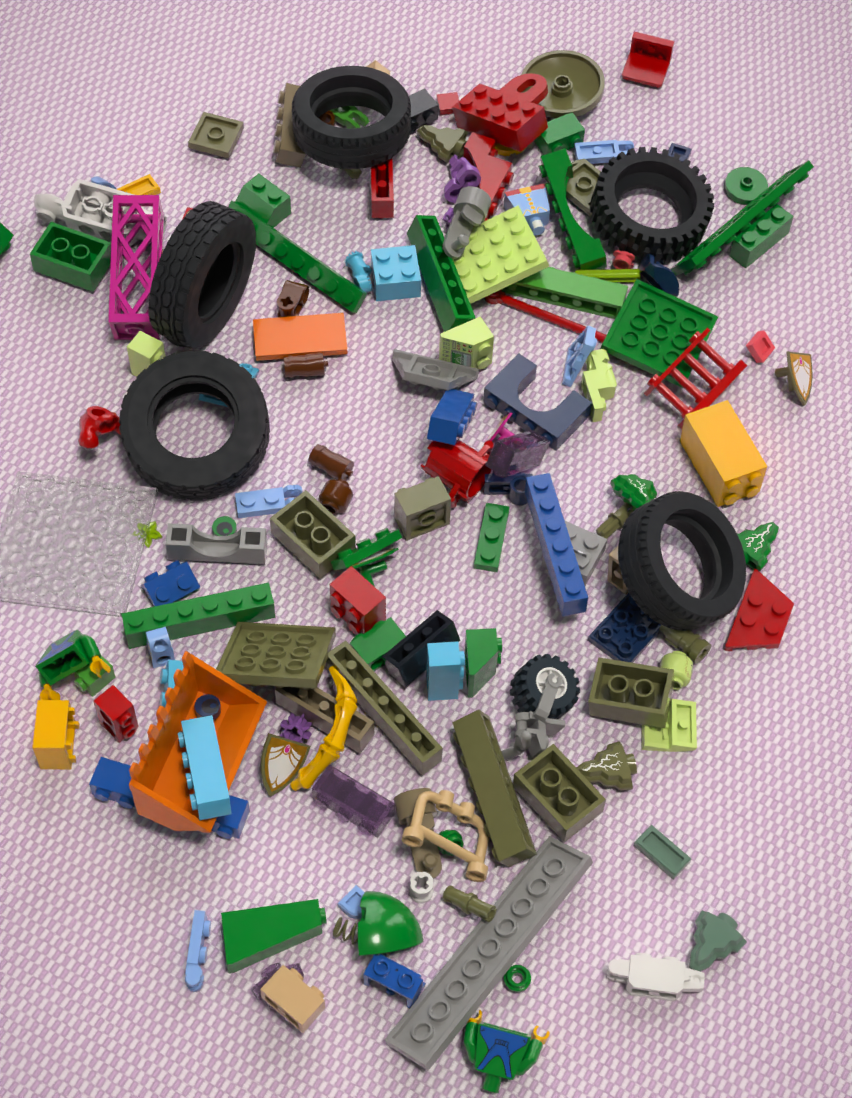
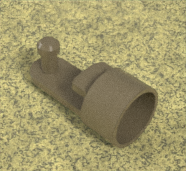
[393,788,442,879]

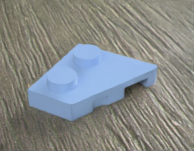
[562,326,597,387]

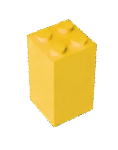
[679,400,767,507]

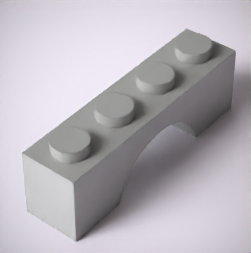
[165,523,268,564]

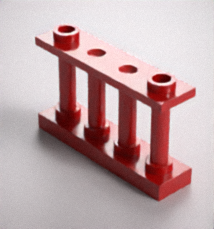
[644,327,748,429]

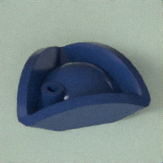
[639,254,679,296]

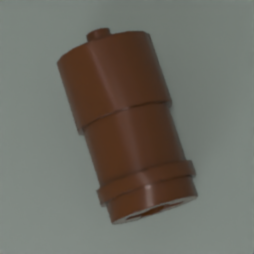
[284,352,328,378]
[308,444,354,481]

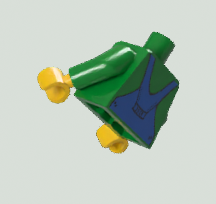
[35,630,111,700]
[463,1010,550,1093]

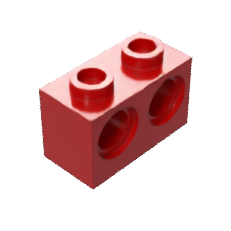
[93,685,139,743]

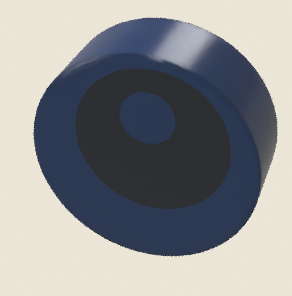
[194,694,221,720]

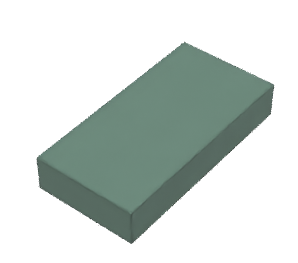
[633,824,691,880]

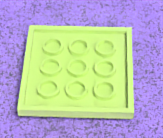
[453,205,549,304]

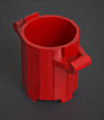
[421,439,497,508]

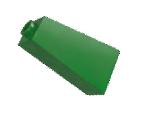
[221,899,327,973]

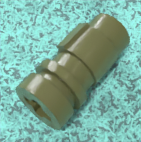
[659,625,711,664]

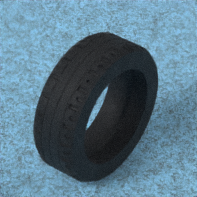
[292,66,411,169]
[618,491,746,631]

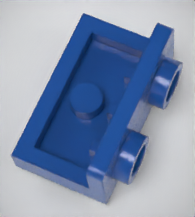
[140,560,200,607]

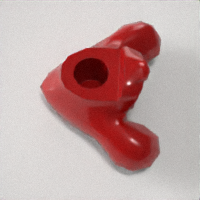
[78,406,121,450]

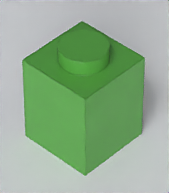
[74,656,116,697]

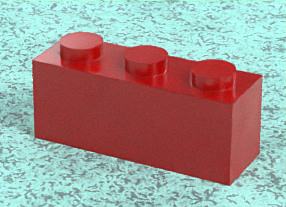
[371,158,394,218]

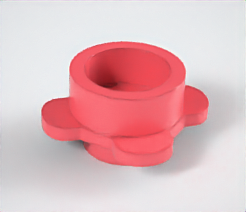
[612,250,635,269]

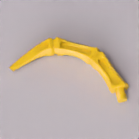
[290,666,358,791]

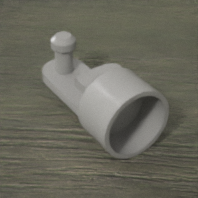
[443,186,491,259]

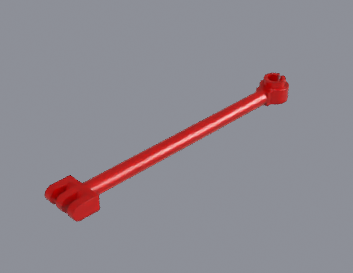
[484,289,607,343]

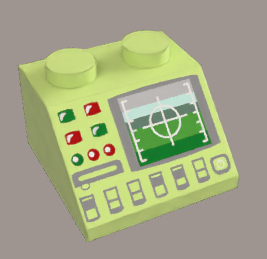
[439,317,494,369]

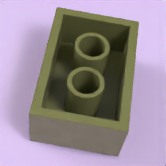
[270,490,356,579]
[588,657,675,728]
[513,744,606,843]

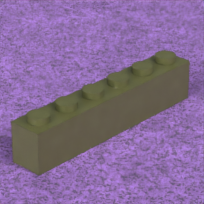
[326,640,443,776]
[452,709,537,867]

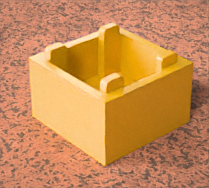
[32,700,80,770]

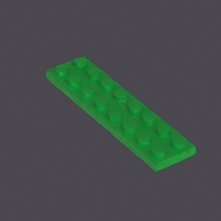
[670,160,814,276]

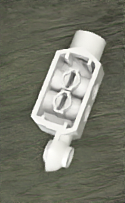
[34,179,167,247]

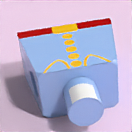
[504,183,550,235]

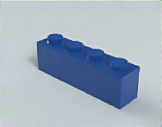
[427,389,477,445]

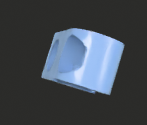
[146,627,175,669]

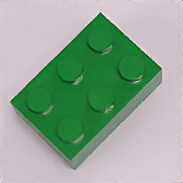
[30,222,111,292]

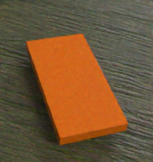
[253,313,348,361]

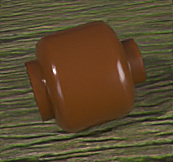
[318,479,353,515]

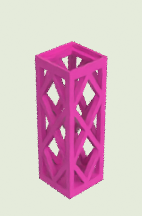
[109,195,164,340]

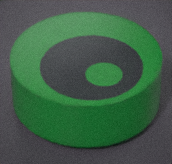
[212,516,237,536]

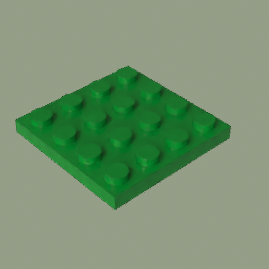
[600,279,718,388]

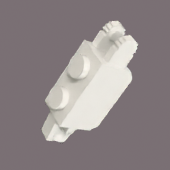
[606,953,705,1001]

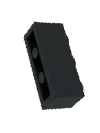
[382,610,461,687]

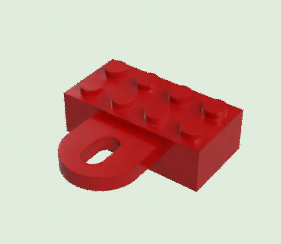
[452,73,548,152]

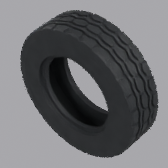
[148,201,256,349]
[119,350,270,501]

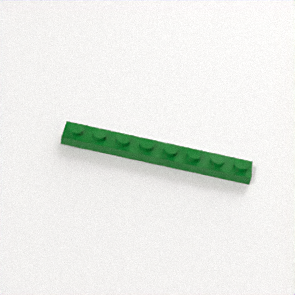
[228,200,367,313]

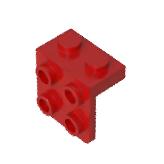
[622,31,675,88]

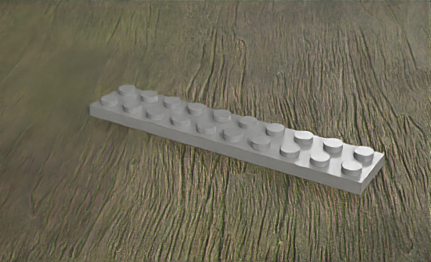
[385,836,593,1071]

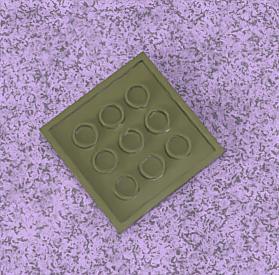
[216,622,336,689]

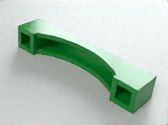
[538,148,607,270]

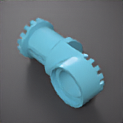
[344,251,373,293]

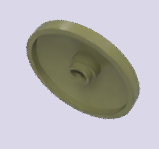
[521,50,605,118]

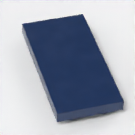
[587,593,661,663]

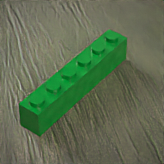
[407,215,476,332]
[121,582,276,649]

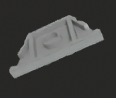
[392,349,479,391]

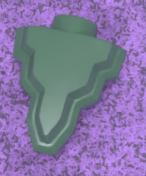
[689,910,747,972]

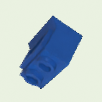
[363,954,426,1009]

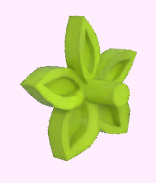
[134,521,162,548]

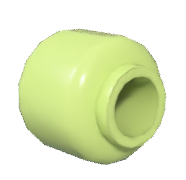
[660,651,693,690]

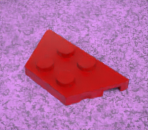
[724,569,794,651]

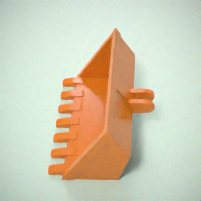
[129,651,267,833]

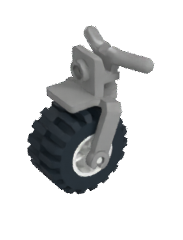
[502,654,580,760]

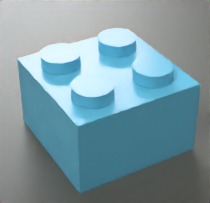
[371,245,421,301]

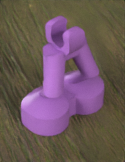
[444,155,481,203]

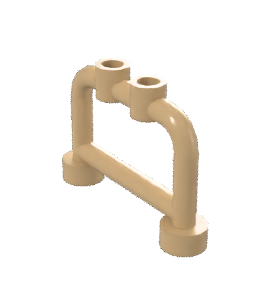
[402,790,489,882]

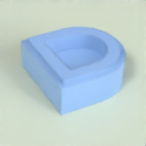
[338,885,365,919]

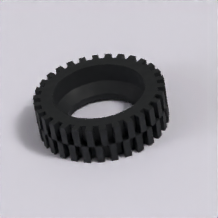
[590,147,714,264]

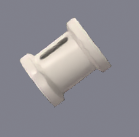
[409,872,433,904]

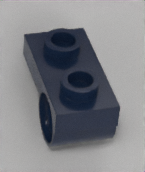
[484,472,533,506]

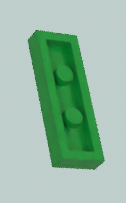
[474,503,510,573]
[331,528,402,570]

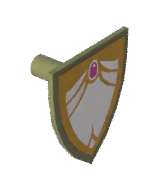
[775,351,813,406]
[260,733,311,797]

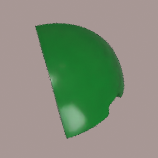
[358,891,424,956]

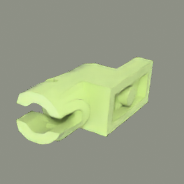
[581,349,617,422]

